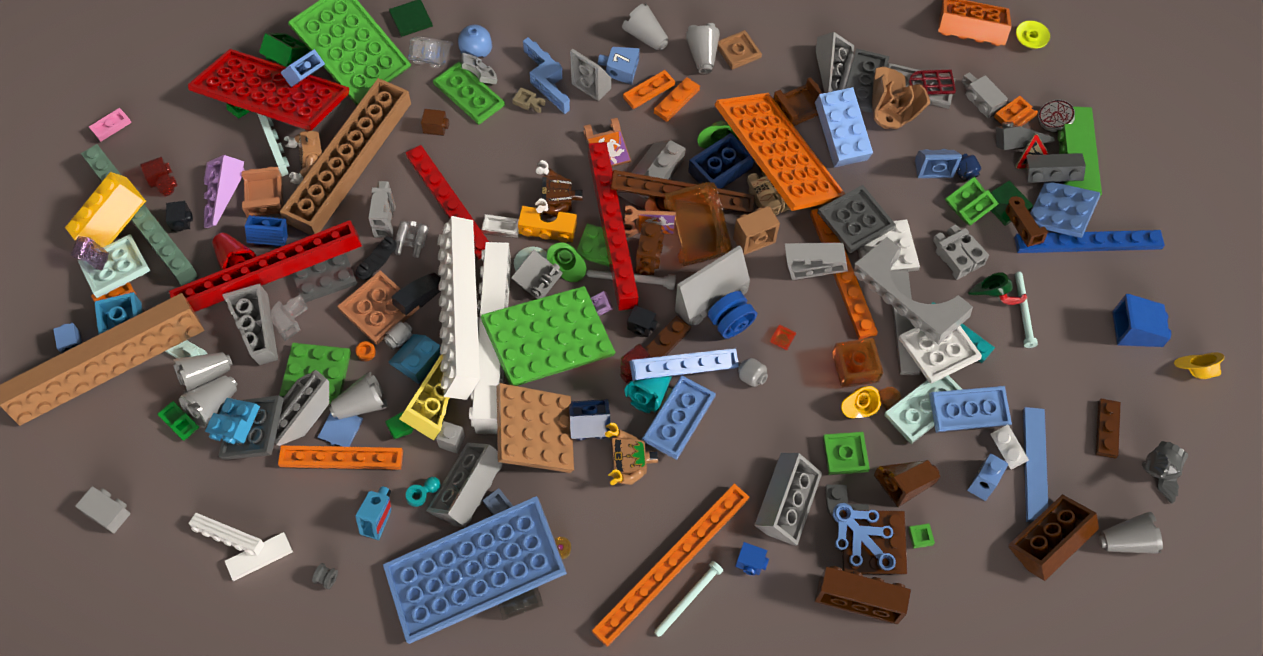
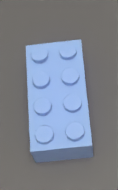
[815,87,873,168]

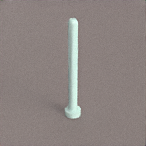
[1015,272,1038,348]
[654,561,723,637]

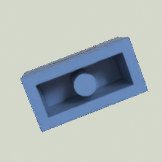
[280,49,325,87]

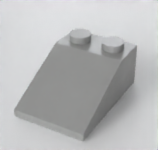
[570,49,611,101]

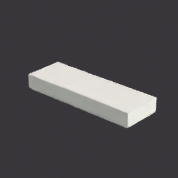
[225,532,293,581]

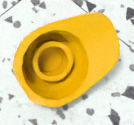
[841,386,881,418]

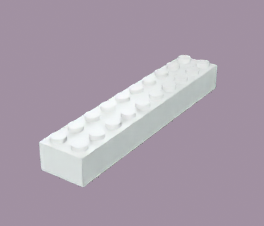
[438,216,480,400]
[469,242,511,434]

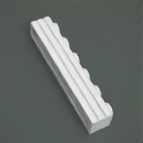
[189,513,265,556]

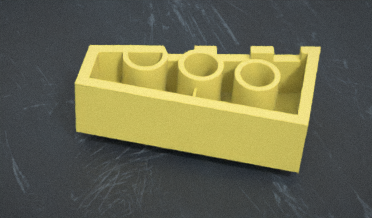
[399,355,450,440]

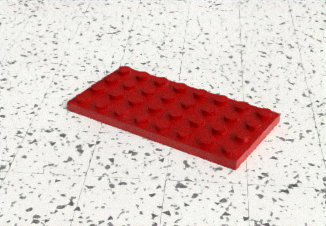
[188,49,349,131]

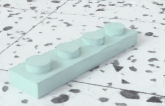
[257,113,290,177]

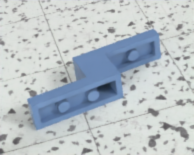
[523,37,570,114]

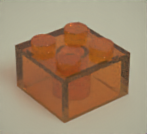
[832,338,884,388]

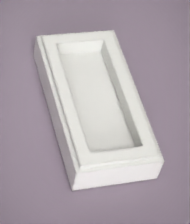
[481,214,519,238]

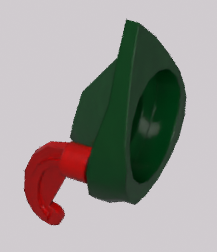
[968,272,1027,305]

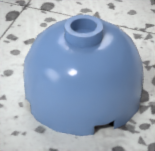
[458,24,492,58]

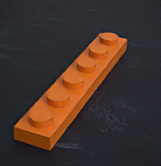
[278,445,403,470]

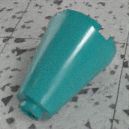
[624,376,672,413]

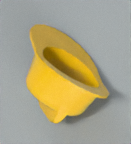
[1174,352,1225,379]

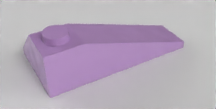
[204,155,244,229]

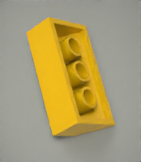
[65,172,146,252]

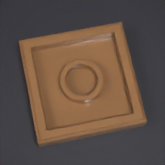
[717,30,762,70]

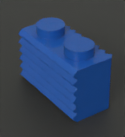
[245,215,288,247]

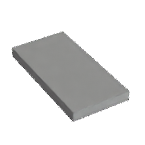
[887,63,956,109]

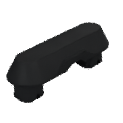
[356,236,397,280]

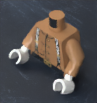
[284,130,322,185]

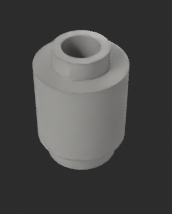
[383,321,412,350]

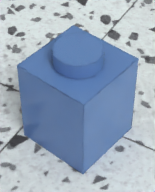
[53,323,82,354]

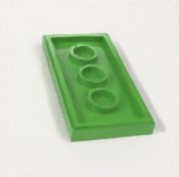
[433,62,505,125]

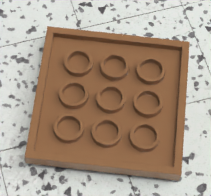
[496,383,574,473]

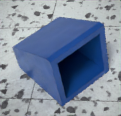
[1112,294,1171,347]

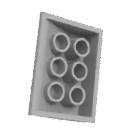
[675,245,750,326]

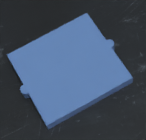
[318,413,363,447]

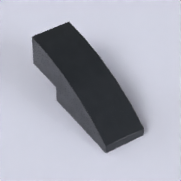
[392,272,441,316]

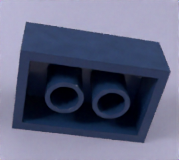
[688,133,754,189]

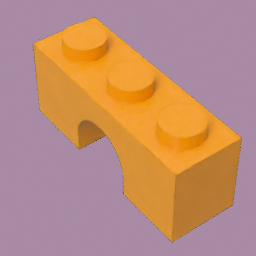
[518,206,577,242]

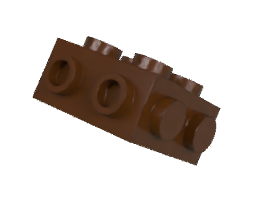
[636,222,664,276]

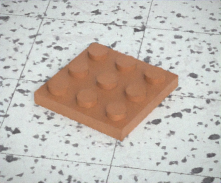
[337,270,420,345]

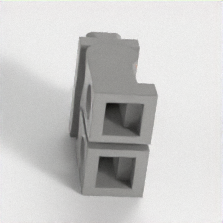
[368,181,396,238]
[933,224,989,280]

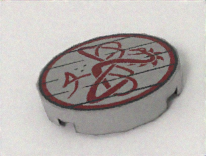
[1038,100,1075,132]

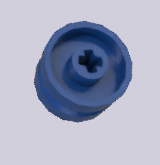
[708,291,758,339]

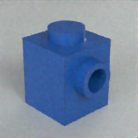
[735,542,769,576]

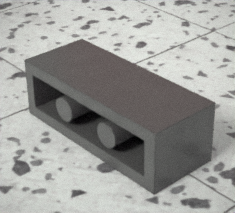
[1025,153,1086,183]

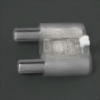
[394,221,429,258]

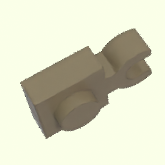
[512,88,546,113]

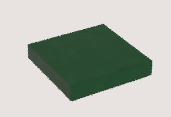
[389,0,433,37]
[990,180,1034,226]

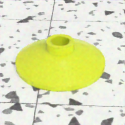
[1016,21,1050,49]

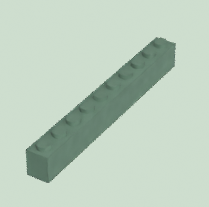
[81,144,199,286]

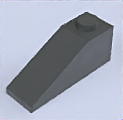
[996,122,1055,150]

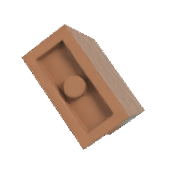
[241,167,283,218]

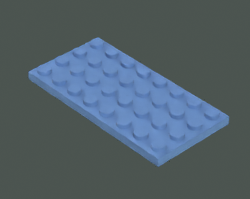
[383,496,567,644]

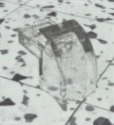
[271,295,308,341]

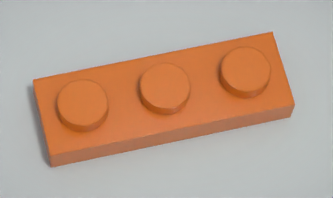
[623,70,675,109]
[654,77,700,122]

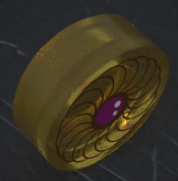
[554,537,571,559]

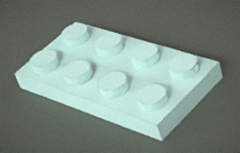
[884,375,963,444]

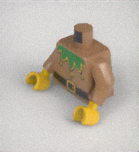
[605,423,658,485]

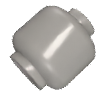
[738,358,768,387]

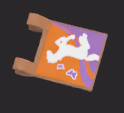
[583,118,631,167]
[625,205,676,237]

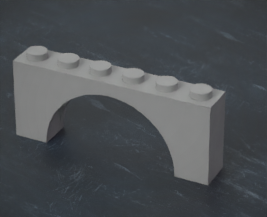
[854,237,973,345]

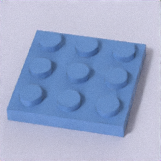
[1030,182,1100,238]

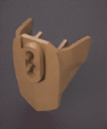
[872,67,930,129]

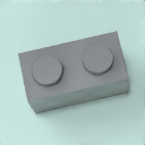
[75,486,131,534]

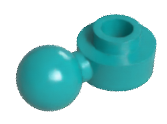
[406,477,441,507]

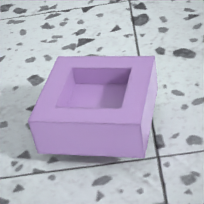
[591,291,613,316]

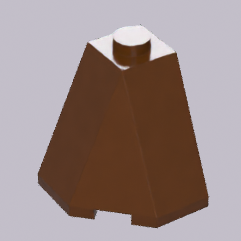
[874,460,941,507]

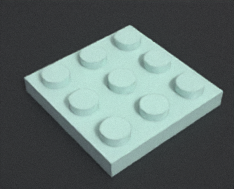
[78,234,150,298]

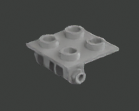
[511,250,563,299]

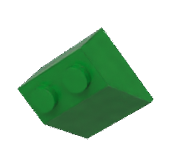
[259,33,311,67]

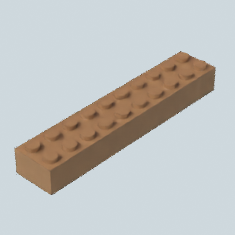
[280,78,411,235]
[0,293,205,426]

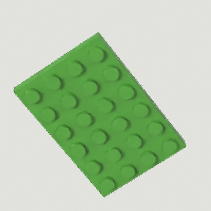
[288,0,411,106]
[481,286,616,386]

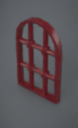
[909,69,956,95]

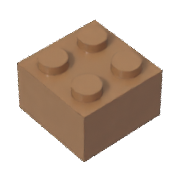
[733,206,780,255]

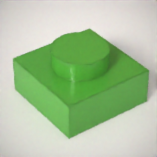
[908,523,935,549]

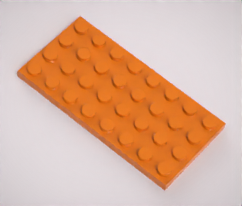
[714,93,845,211]

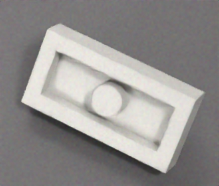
[990,425,1029,470]

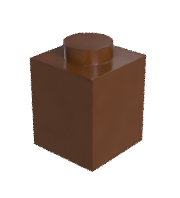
[421,109,449,136]

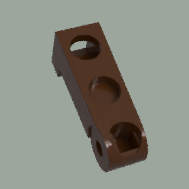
[1006,196,1048,247]

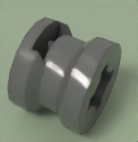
[312,563,338,589]

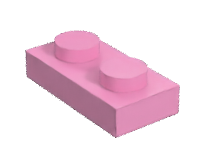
[89,108,132,142]

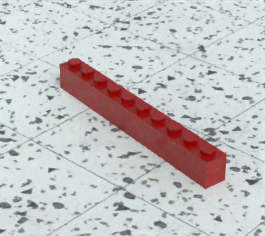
[588,142,638,311]
[169,220,362,312]

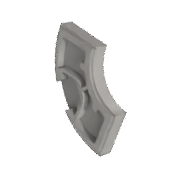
[461,53,497,84]

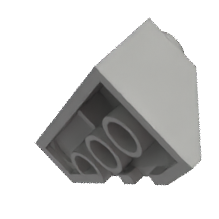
[816,32,854,93]

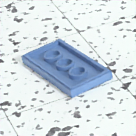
[642,375,716,460]
[929,386,1012,432]

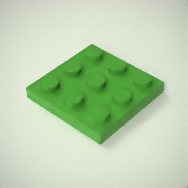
[279,343,351,404]

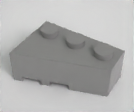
[785,243,848,280]

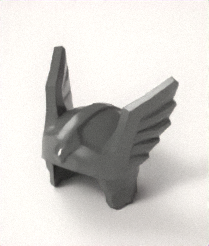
[1142,441,1188,503]

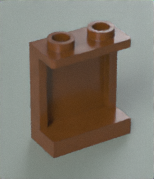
[773,77,823,126]

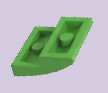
[944,177,999,226]

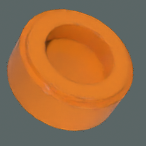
[355,341,376,362]

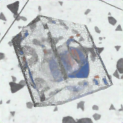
[408,36,453,68]

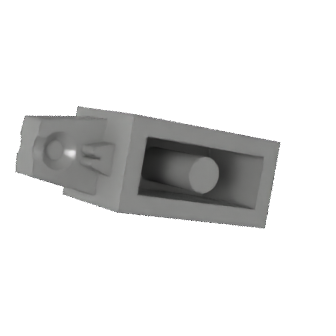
[962,72,1008,118]

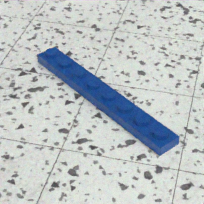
[1014,230,1165,253]

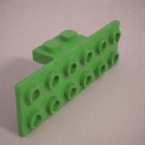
[1058,107,1102,196]

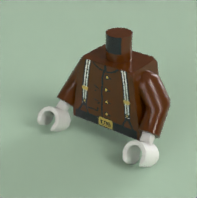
[535,160,583,217]

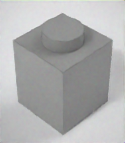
[436,421,465,454]

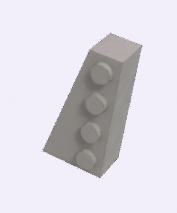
[222,284,278,365]

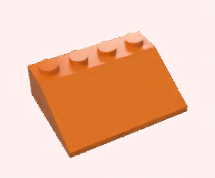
[938,0,1011,46]

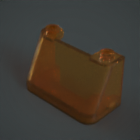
[664,182,733,267]

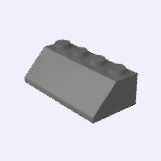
[617,140,685,210]
[426,443,503,528]
[755,453,822,546]

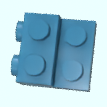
[205,398,260,445]

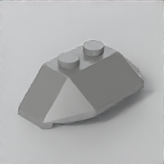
[274,370,329,446]

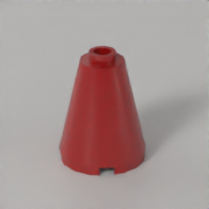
[212,233,257,270]

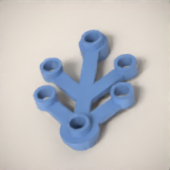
[832,503,896,571]

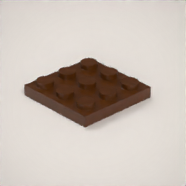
[841,510,907,574]

